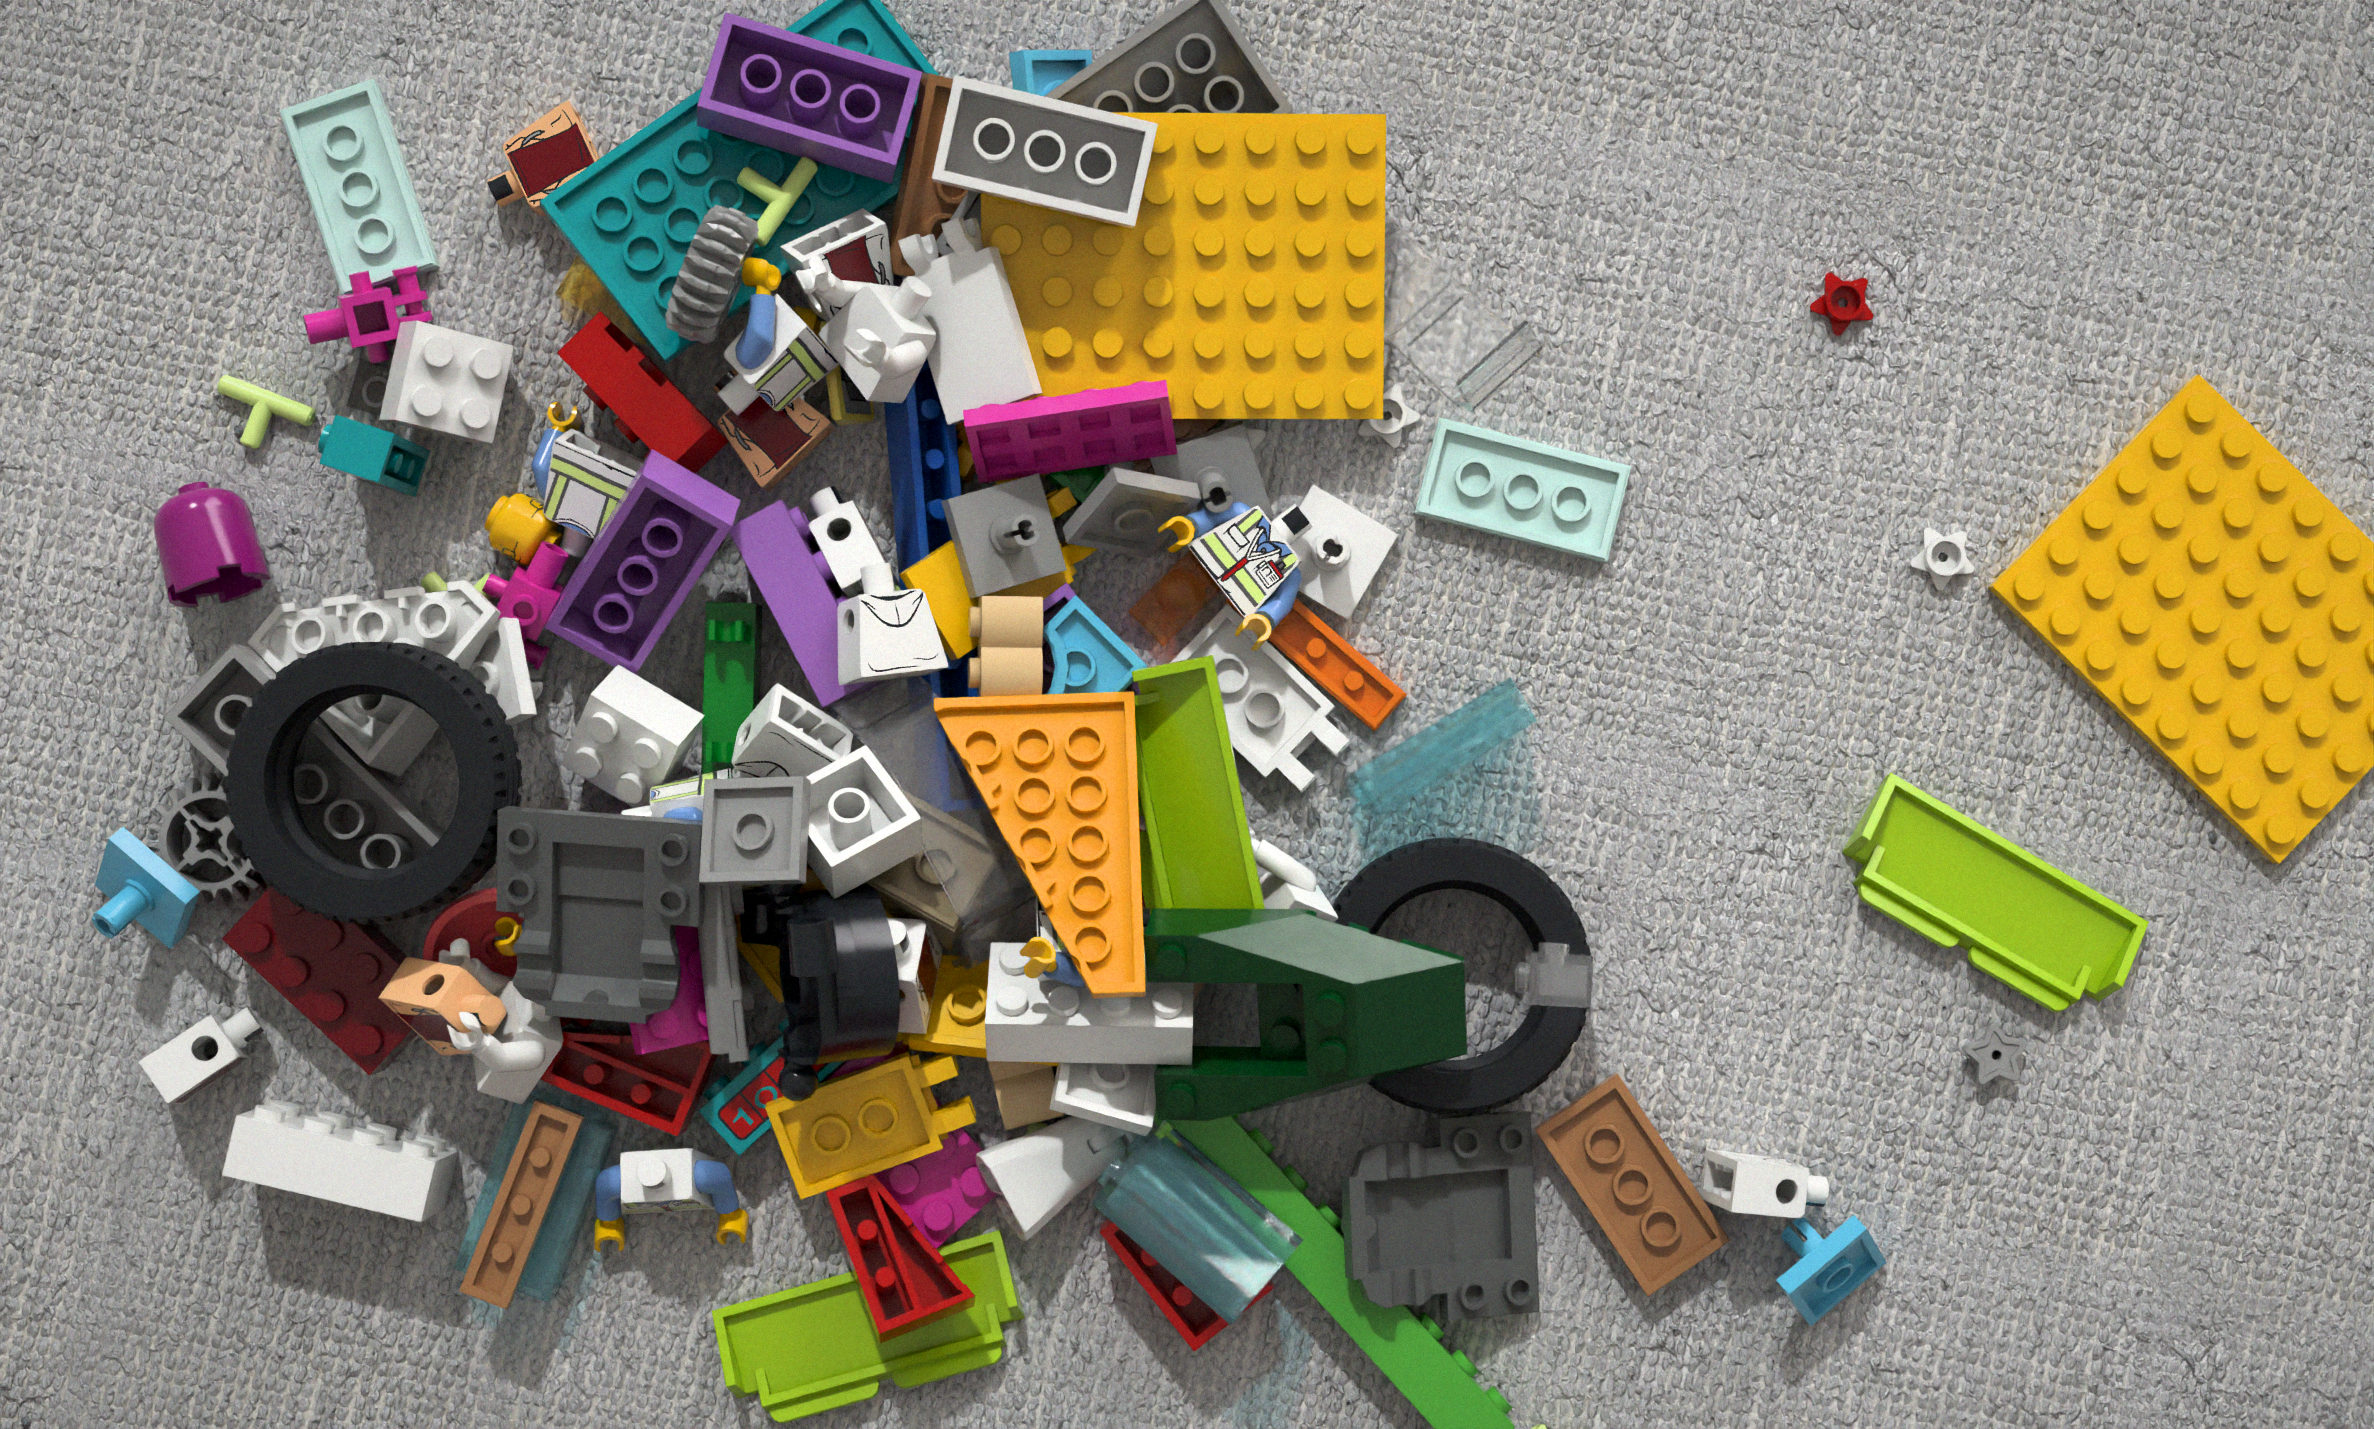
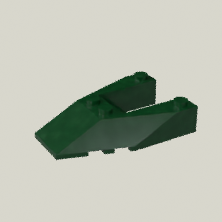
[1143,908,1467,1121]

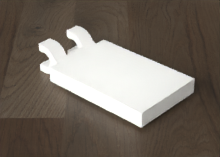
[898,217,1043,425]
[1170,603,1350,793]

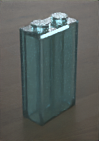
[1347,677,1537,816]
[453,1089,619,1302]
[1091,1120,1303,1325]

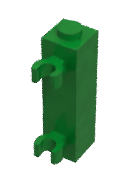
[701,602,763,775]

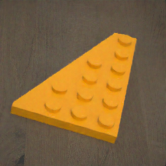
[934,691,1145,998]

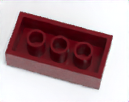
[222,886,432,1076]

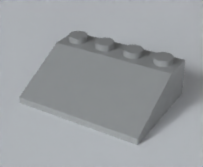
[1044,0,1294,114]

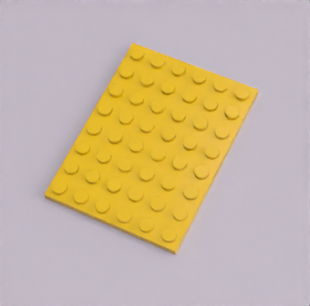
[981,112,1386,419]
[1988,374,2374,864]

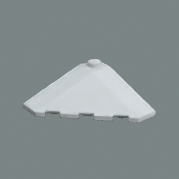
[247,580,501,776]

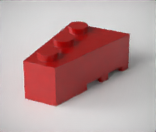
[557,311,729,474]
[540,1028,718,1137]
[826,1174,975,1344]
[1100,1193,1274,1352]

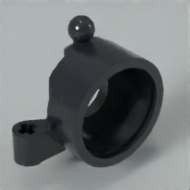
[740,884,900,1102]

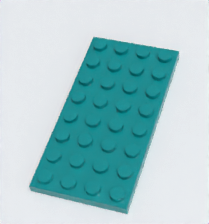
[539,0,940,365]

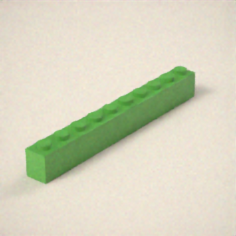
[1153,1108,1515,1429]

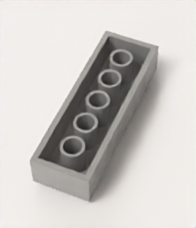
[164,644,445,925]

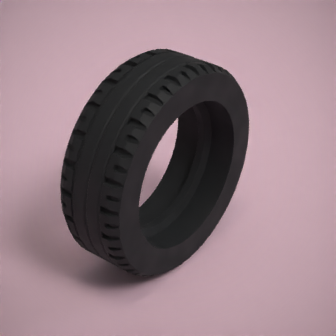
[225,642,522,924]
[1332,837,1593,1115]

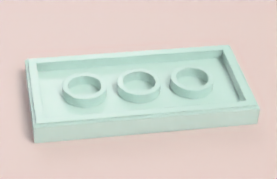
[280,79,440,295]
[1414,417,1631,563]

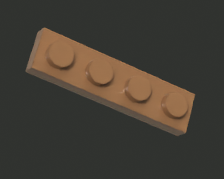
[459,1099,586,1309]

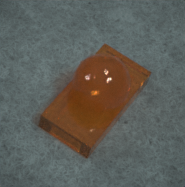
[1128,550,1221,647]

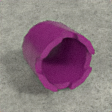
[154,482,270,608]

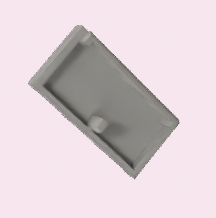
[697,885,754,1063]

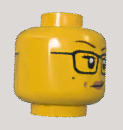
[484,492,563,566]

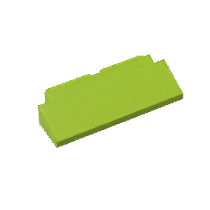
[1132,655,1265,916]
[1842,773,2149,1013]
[712,1230,1025,1424]

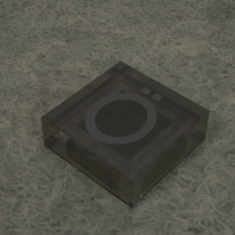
[346,359,391,416]

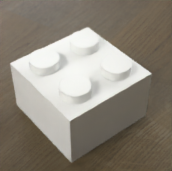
[379,321,514,444]
[561,664,705,808]
[806,745,922,899]

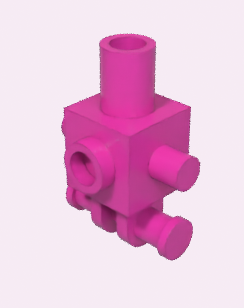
[303,265,433,363]
[482,541,569,670]

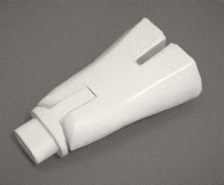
[975,1115,1141,1241]

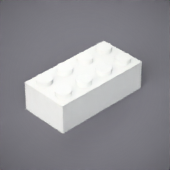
[932,75,1158,229]
[985,942,1194,1065]
[222,1100,458,1222]

